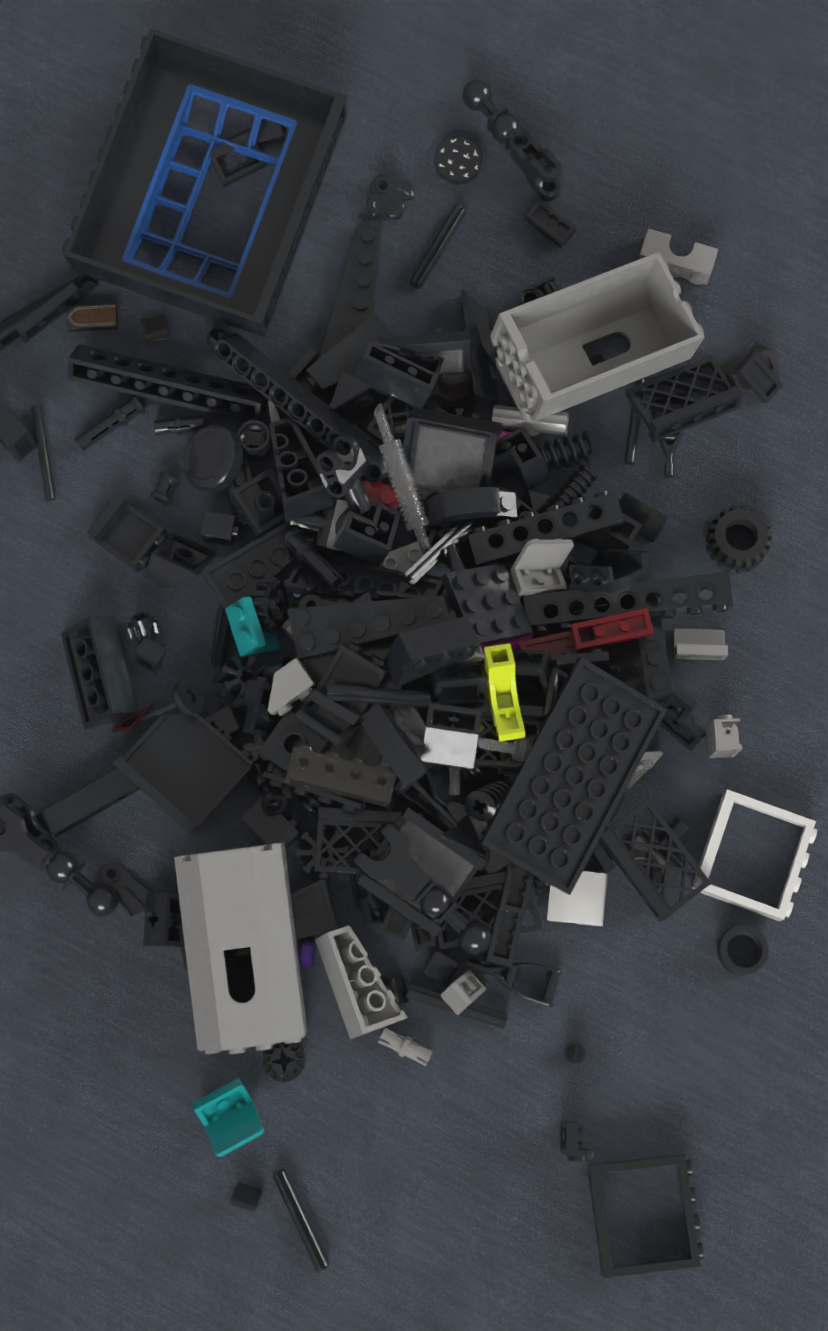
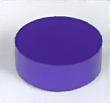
[300,941,316,968]

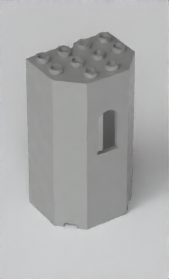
[491,252,705,422]
[174,842,308,1054]

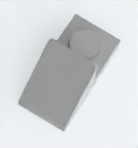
[441,970,486,1015]

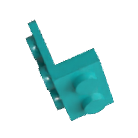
[225,597,280,656]
[192,1078,264,1157]

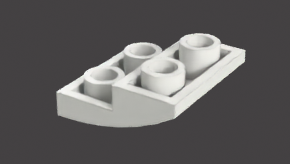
[547,871,608,926]

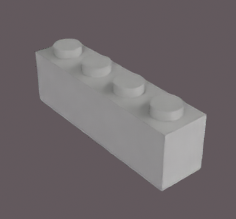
[315,925,408,1039]

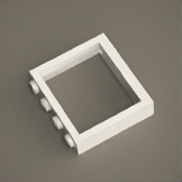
[691,790,817,921]

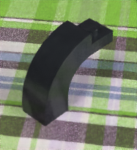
[424,487,517,527]

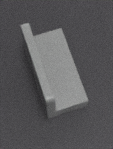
[674,628,728,661]

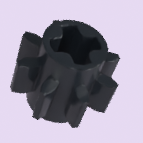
[127,612,159,643]

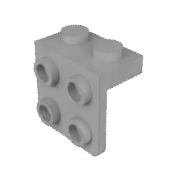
[510,539,574,596]

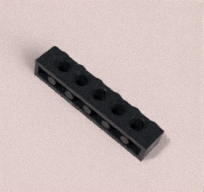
[468,490,624,567]

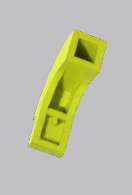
[484,643,525,742]

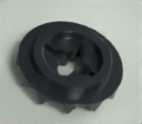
[263,1041,305,1082]

